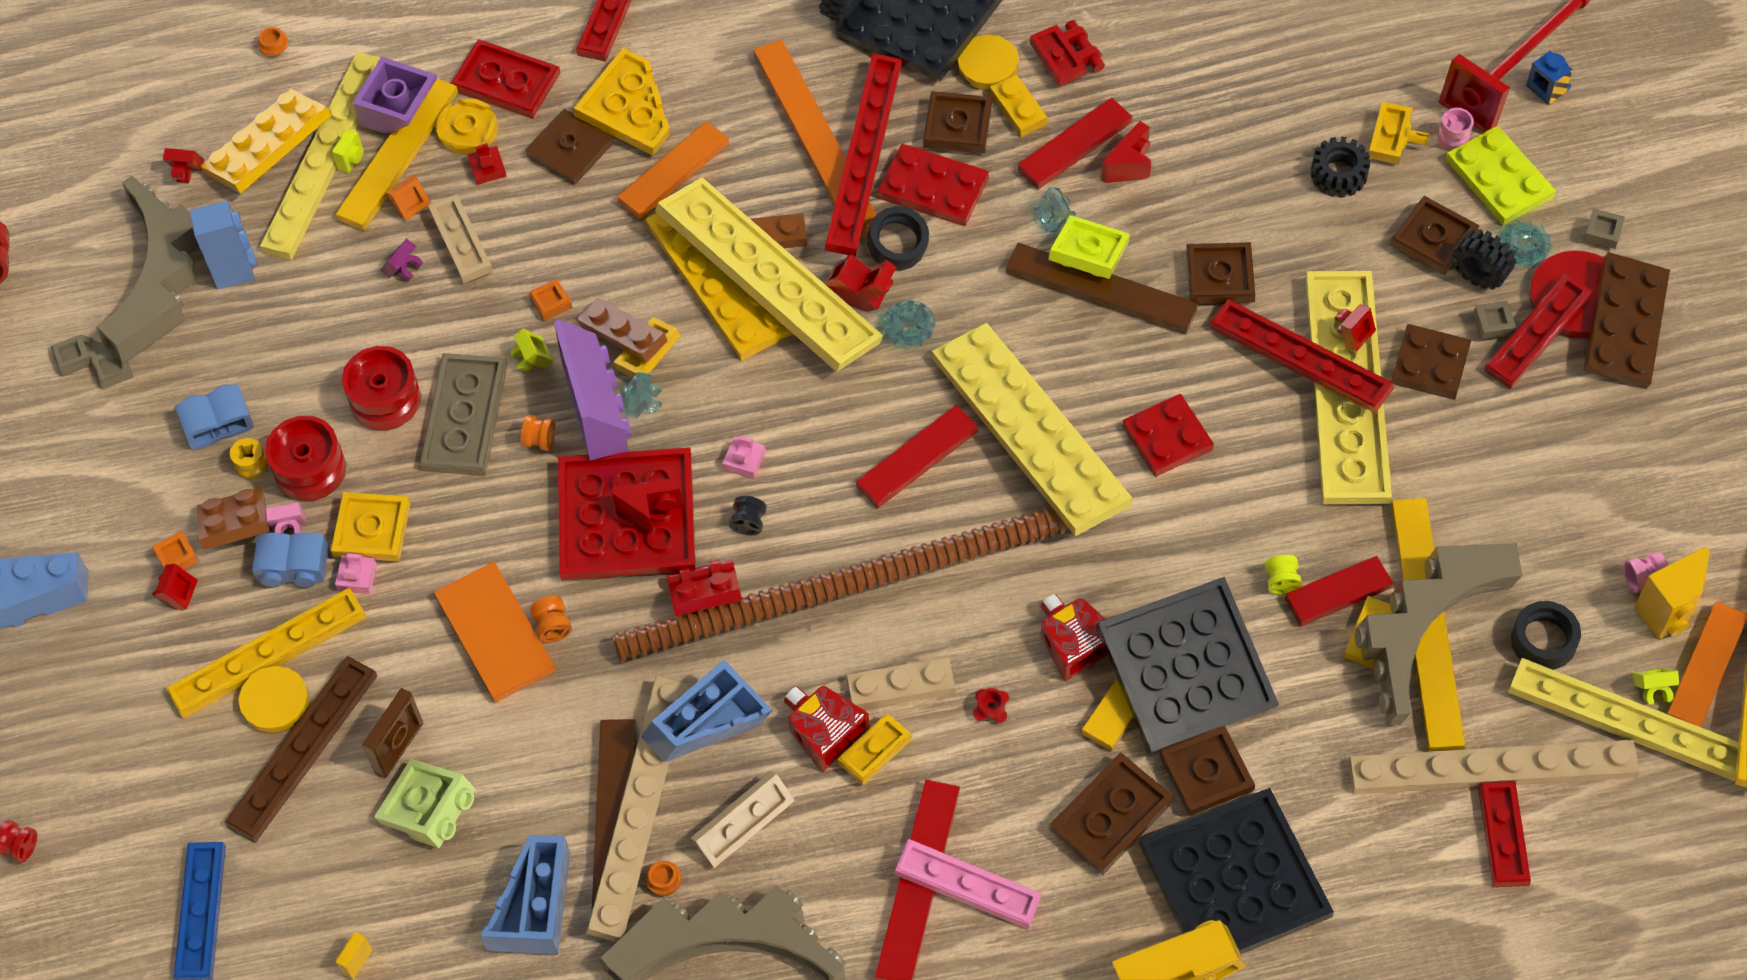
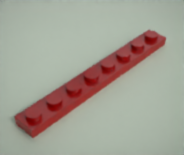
[824,53,902,257]

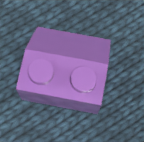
[353,56,437,134]

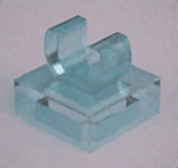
[1034,187,1076,233]
[625,372,662,418]

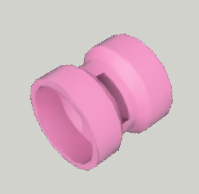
[1438,108,1474,151]
[1623,551,1668,593]

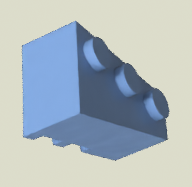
[189,200,258,289]
[0,552,89,629]
[641,660,772,762]
[480,835,570,955]

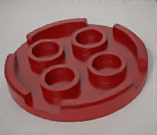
[1529,250,1603,338]

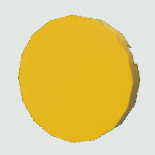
[957,34,1019,90]
[435,99,499,155]
[238,666,310,734]

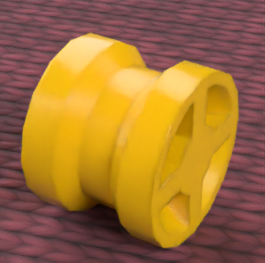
[229,438,268,479]

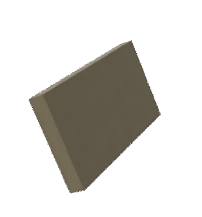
[419,353,508,476]

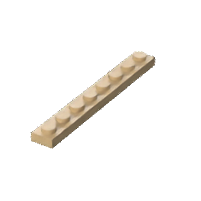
[586,675,690,942]
[1349,740,1640,795]

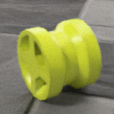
[1264,555,1302,595]

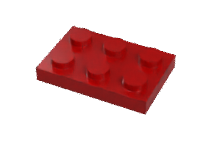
[878,143,989,227]

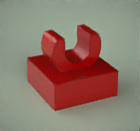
[467,143,507,185]
[163,148,204,184]
[1334,304,1376,352]
[152,563,198,610]

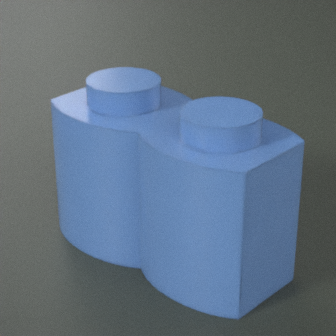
[175,384,254,449]
[252,533,329,587]

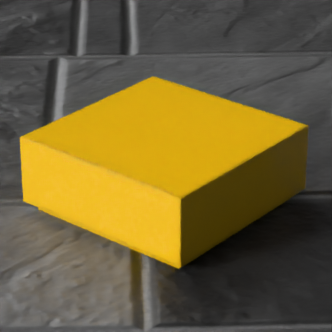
[335,932,373,980]

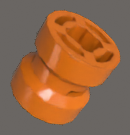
[530,595,572,643]

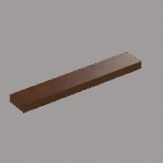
[1006,242,1198,334]
[225,656,377,843]
[591,719,637,922]

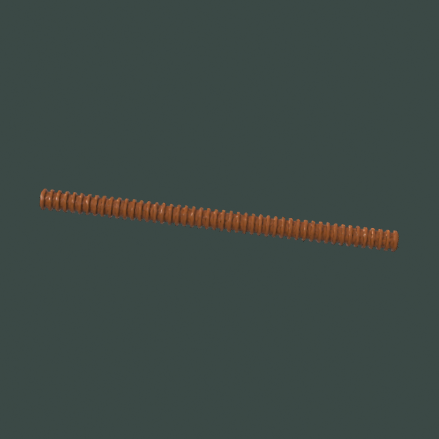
[613,507,1104,663]

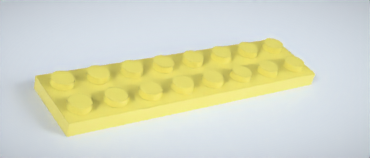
[655,177,883,372]
[1305,271,1392,504]
[932,323,1132,536]

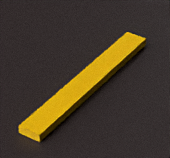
[1391,498,1465,752]

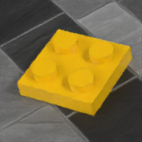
[331,492,411,562]

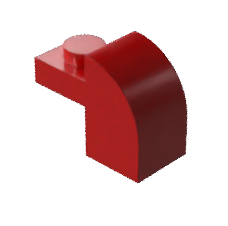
[825,254,897,311]

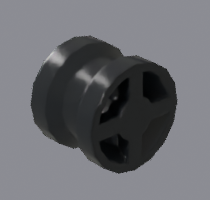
[729,496,767,536]

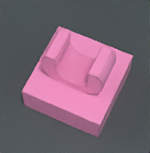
[722,436,766,479]
[266,502,307,533]
[335,554,377,594]

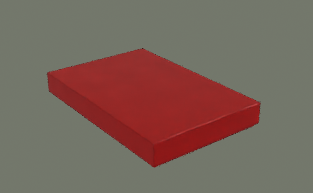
[450,39,561,119]

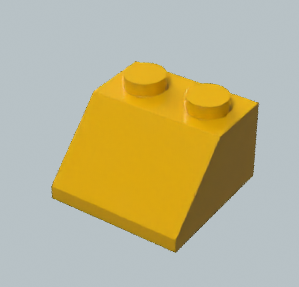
[1634,546,1710,640]

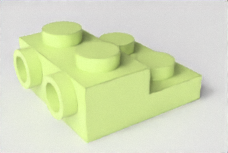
[374,759,475,848]

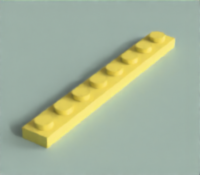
[260,52,381,261]
[1508,658,1739,781]

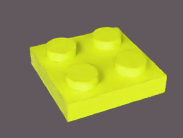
[1048,215,1130,279]

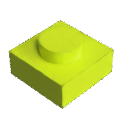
[332,129,364,174]

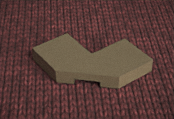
[50,334,134,389]

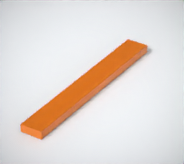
[753,39,877,236]

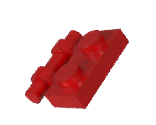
[1030,20,1105,87]
[667,559,742,616]

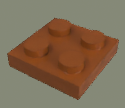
[196,487,270,550]

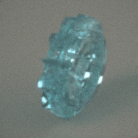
[1500,219,1551,265]
[883,300,935,348]

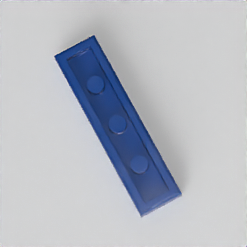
[174,842,226,980]

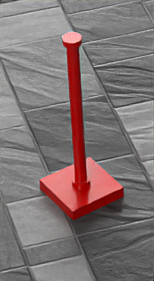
[1438,0,1590,133]

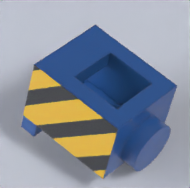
[1526,50,1573,105]

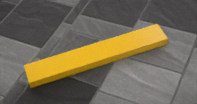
[336,79,458,231]
[166,587,367,719]

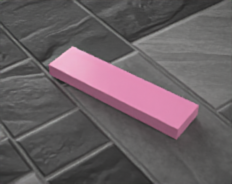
[894,839,1042,929]

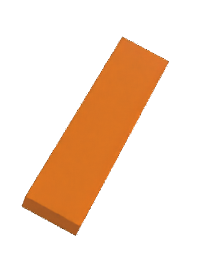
[617,121,729,220]
[1667,601,1747,727]

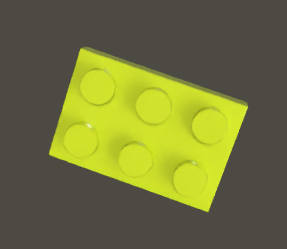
[1446,126,1556,226]

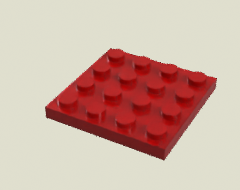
[558,447,696,580]

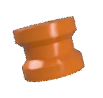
[520,414,556,451]

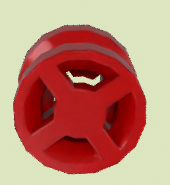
[0,820,38,863]

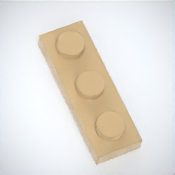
[428,194,493,284]
[847,657,956,709]
[690,771,795,868]

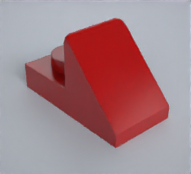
[1101,121,1152,183]
[611,477,683,532]

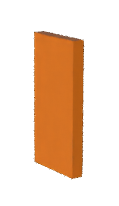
[434,562,556,703]

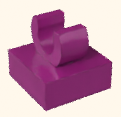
[380,238,423,281]

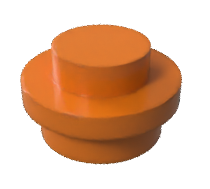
[257,27,288,56]
[645,861,682,896]

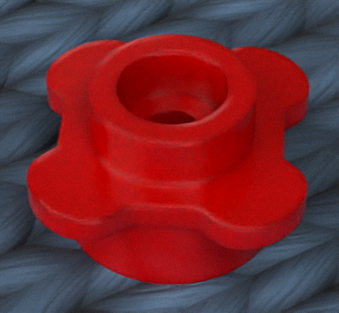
[973,688,1009,723]

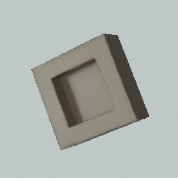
[1584,208,1625,249]
[1473,301,1516,340]

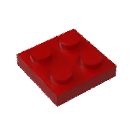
[1122,393,1214,477]

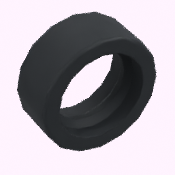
[867,206,929,271]
[1511,601,1581,670]

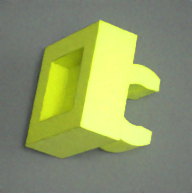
[510,329,554,372]
[1632,668,1679,705]

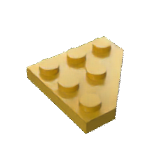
[574,48,670,156]

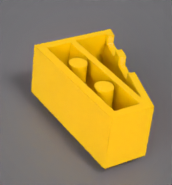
[1112,920,1247,980]

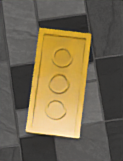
[200,89,332,194]

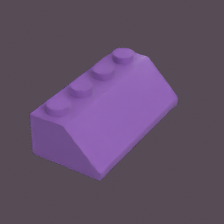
[553,320,632,460]

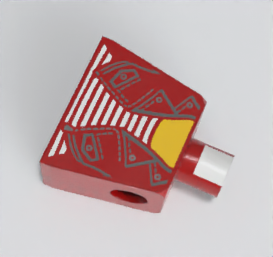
[1040,594,1107,682]
[784,686,870,772]

